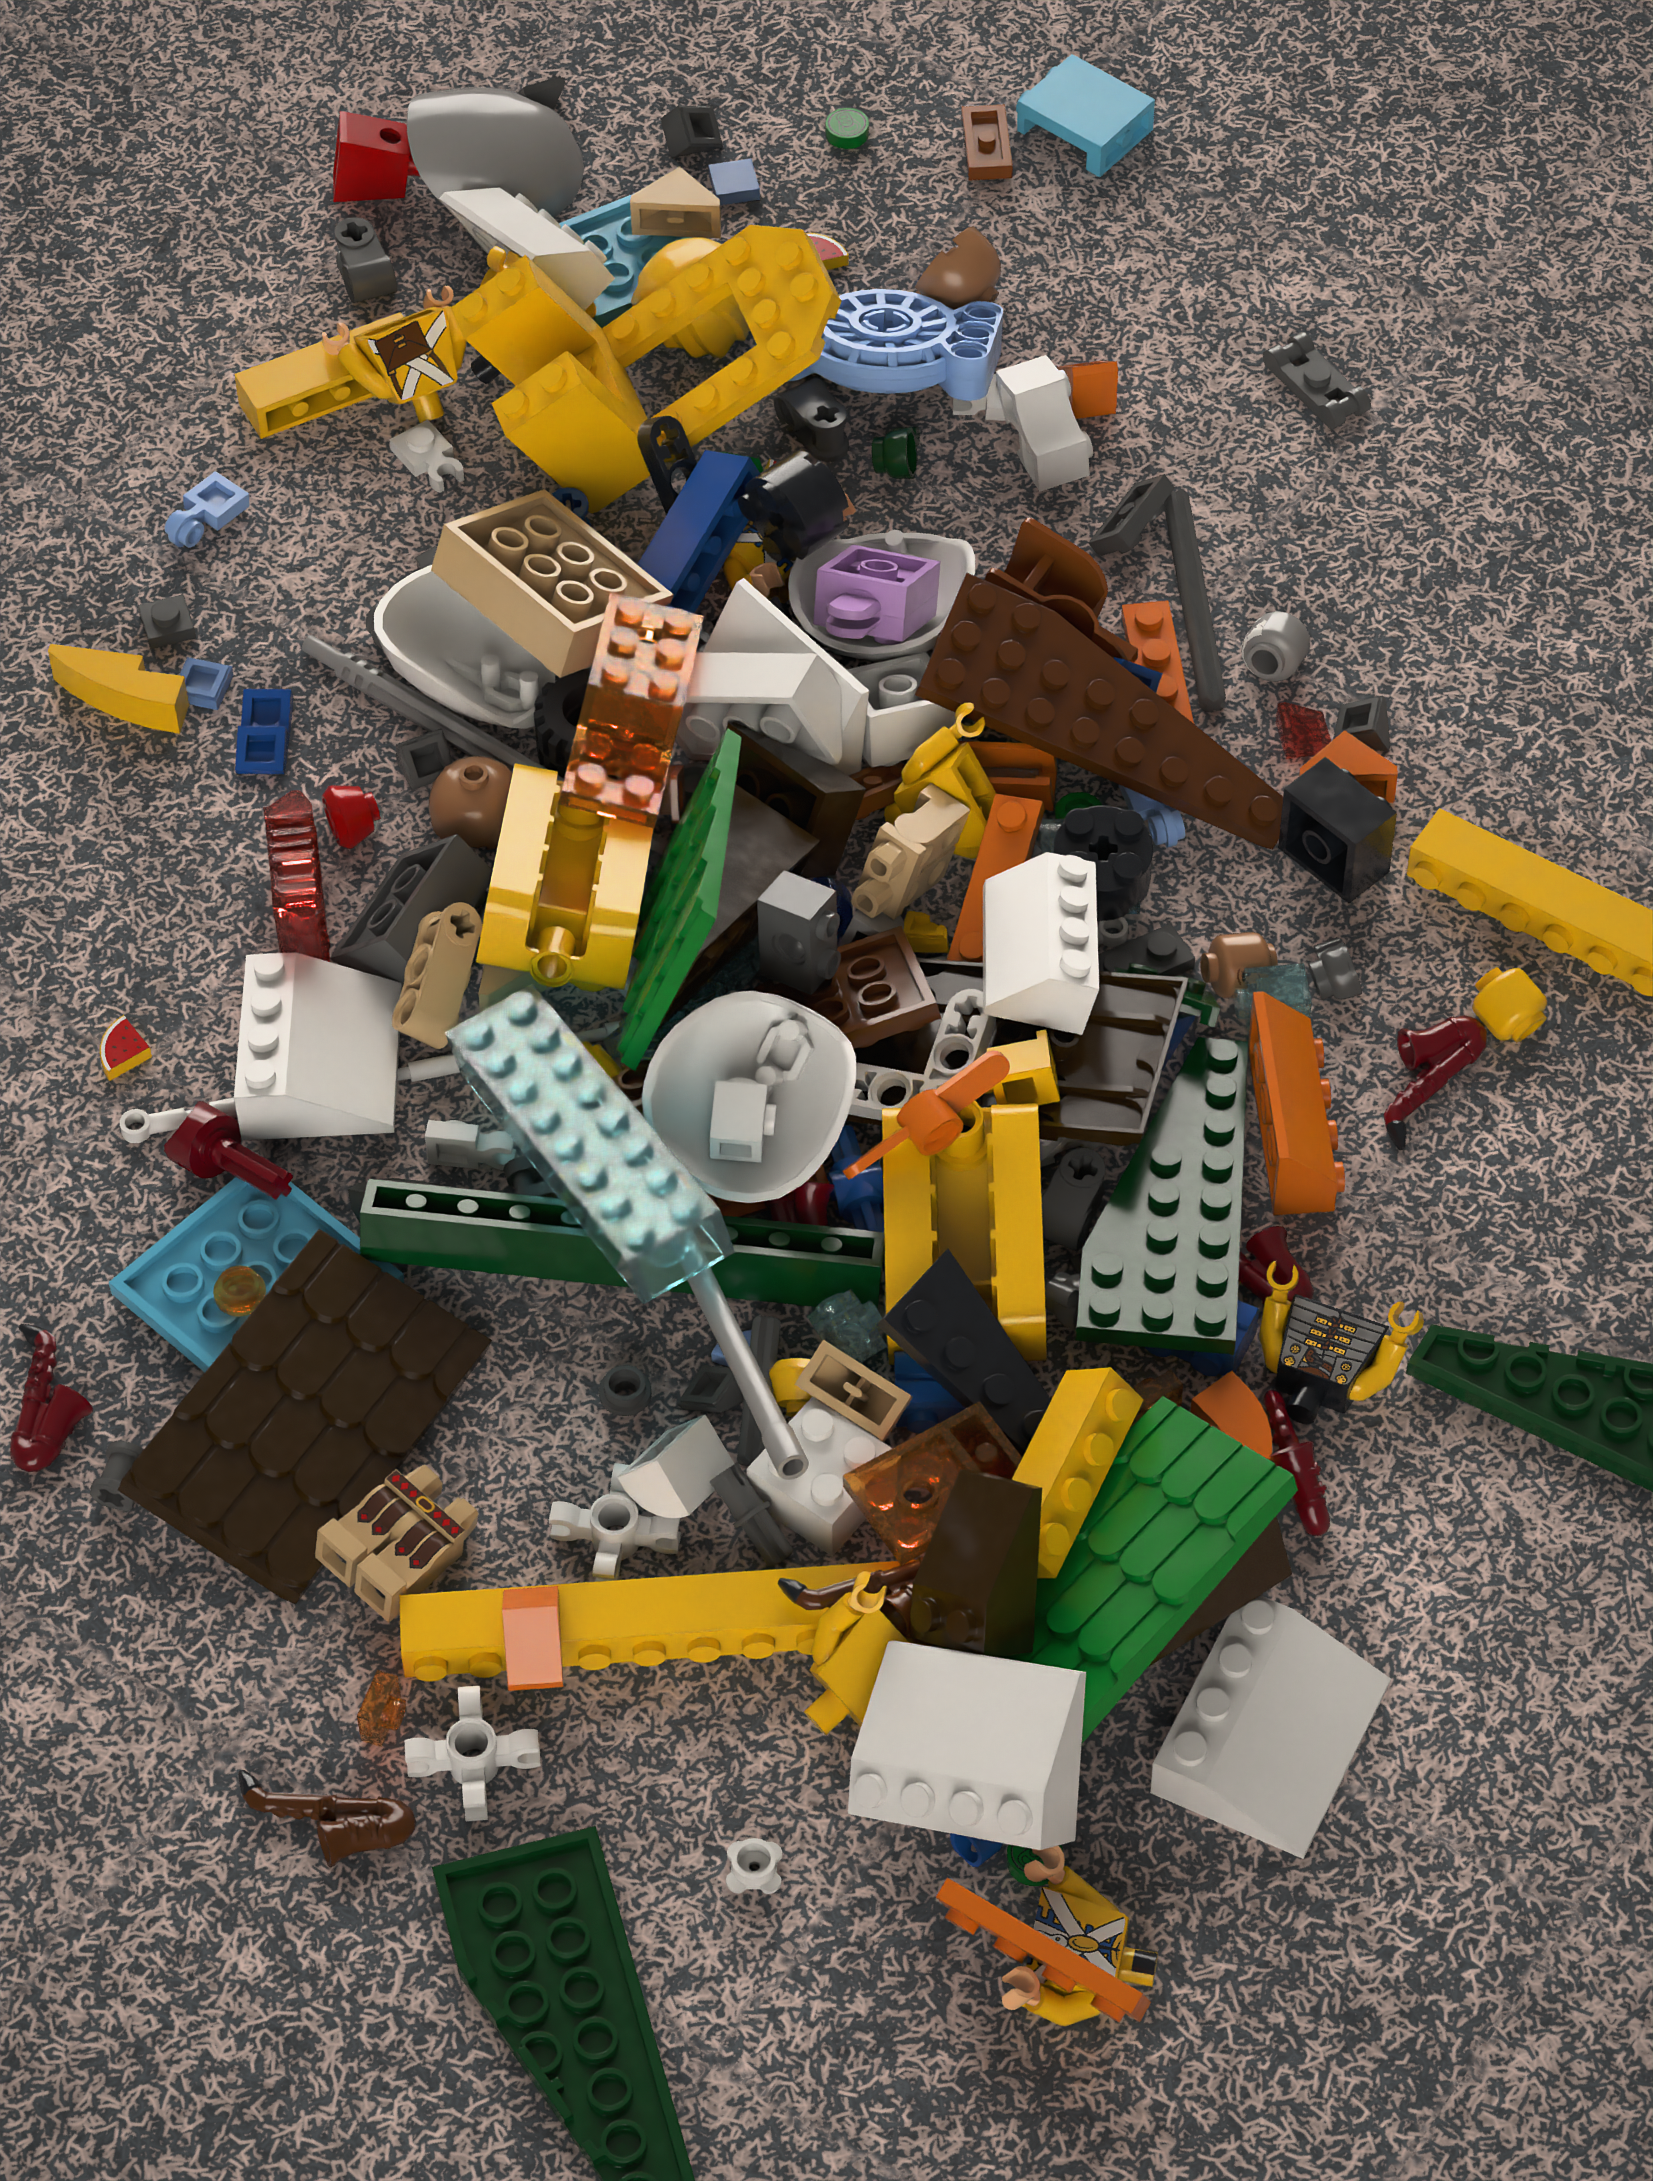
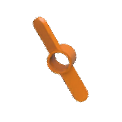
[842,1051,1010,1180]

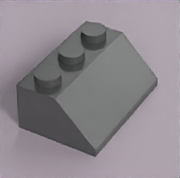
[330,834,493,987]

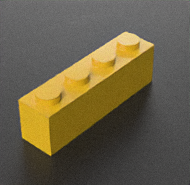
[234,312,404,439]
[1012,1367,1144,1579]

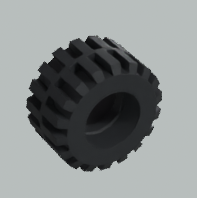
[534,664,657,790]

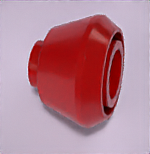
[321,785,381,849]

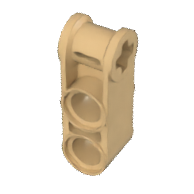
[392,902,482,1049]

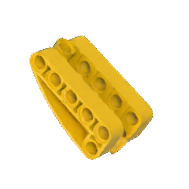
[476,763,659,990]
[882,1101,1047,1365]

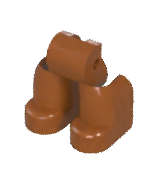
[934,517,1138,663]

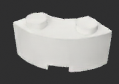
[996,355,1093,492]

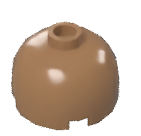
[915,226,1001,310]
[428,756,513,850]

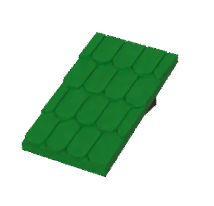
[616,728,820,1071]
[942,1396,1298,1745]

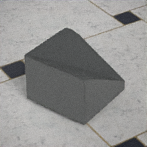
[660,105,723,157]

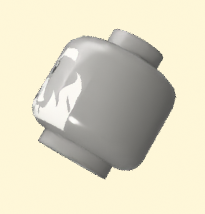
[1241,611,1310,682]

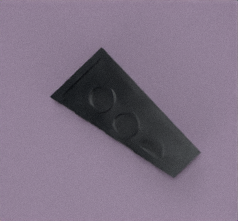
[877,1249,1051,1460]

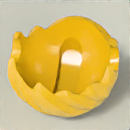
[631,237,750,359]

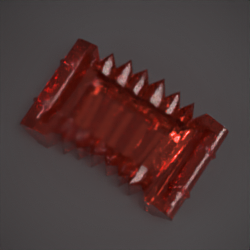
[263,790,331,962]

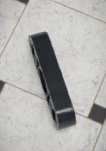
[637,416,697,515]

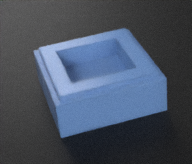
[708,158,760,205]
[179,657,233,710]

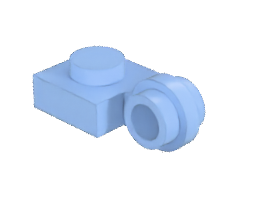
[165,471,250,548]
[1119,785,1185,848]

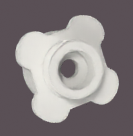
[726,1838,782,1894]

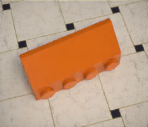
[1248,991,1345,1216]

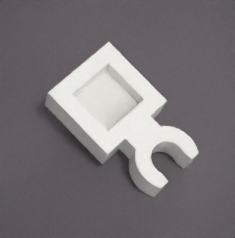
[389,420,464,493]
[425,1120,517,1170]

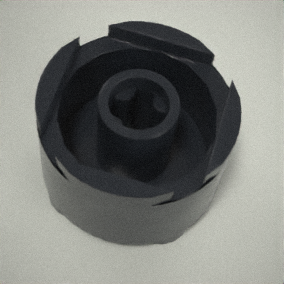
[738,450,850,562]
[1053,806,1153,921]

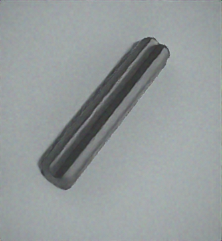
[737,1315,781,1466]

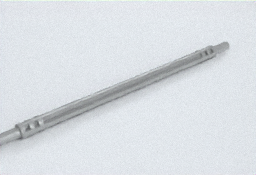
[302,635,668,867]

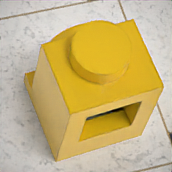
[985,1029,1060,1105]

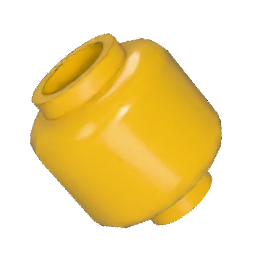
[1472,967,1547,1043]

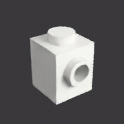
[710,1077,777,1163]

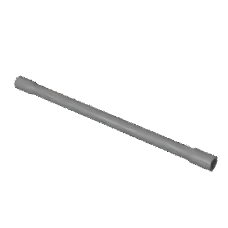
[612,1113,809,1480]

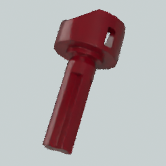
[164,1101,293,1200]

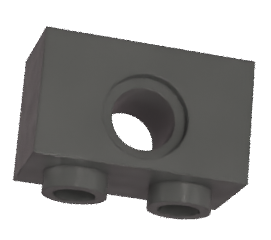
[757,870,841,995]

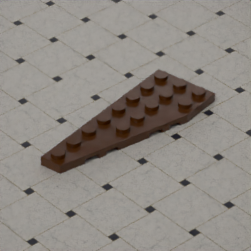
[915,573,1283,850]
[540,926,941,1153]

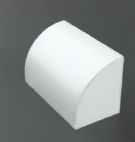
[617,1414,734,1518]

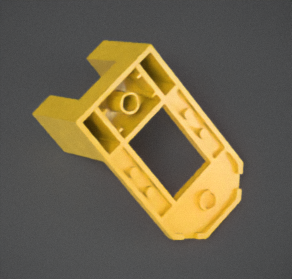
[451,225,842,513]

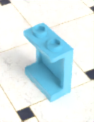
[1016,54,1155,177]

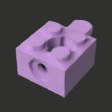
[813,544,941,645]

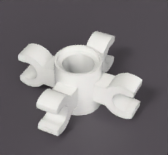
[549,1463,681,1582]
[404,1686,541,1822]

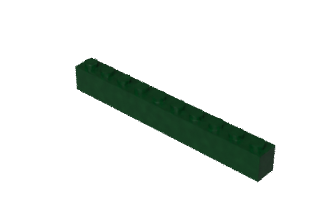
[360,1179,885,1313]

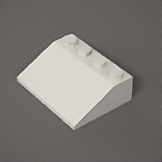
[703,578,869,776]
[234,952,402,1140]
[1150,1595,1391,1859]
[848,1640,1086,1850]

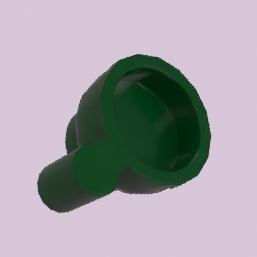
[871,426,920,479]

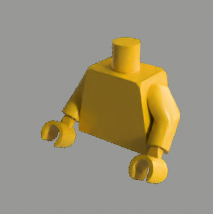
[884,703,996,859]
[804,1572,909,1735]

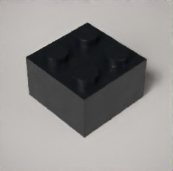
[1278,757,1397,904]

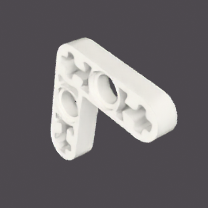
[848,989,996,1120]

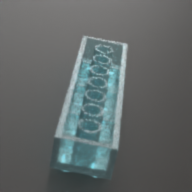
[445,984,735,1305]

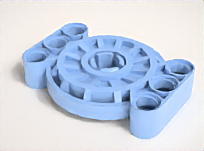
[788,289,1003,401]

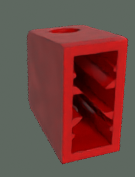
[333,111,420,202]

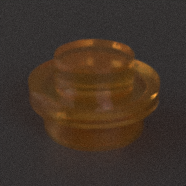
[213,1266,266,1316]

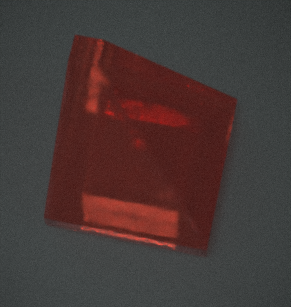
[1276,702,1331,759]

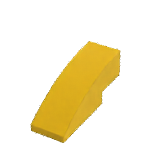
[48,644,189,734]

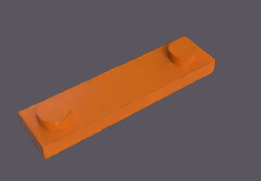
[947,794,1045,963]

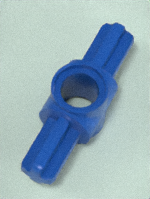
[827,1126,885,1251]

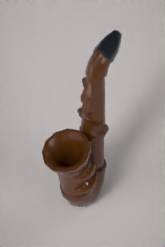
[777,1556,923,1637]
[238,1770,416,1867]

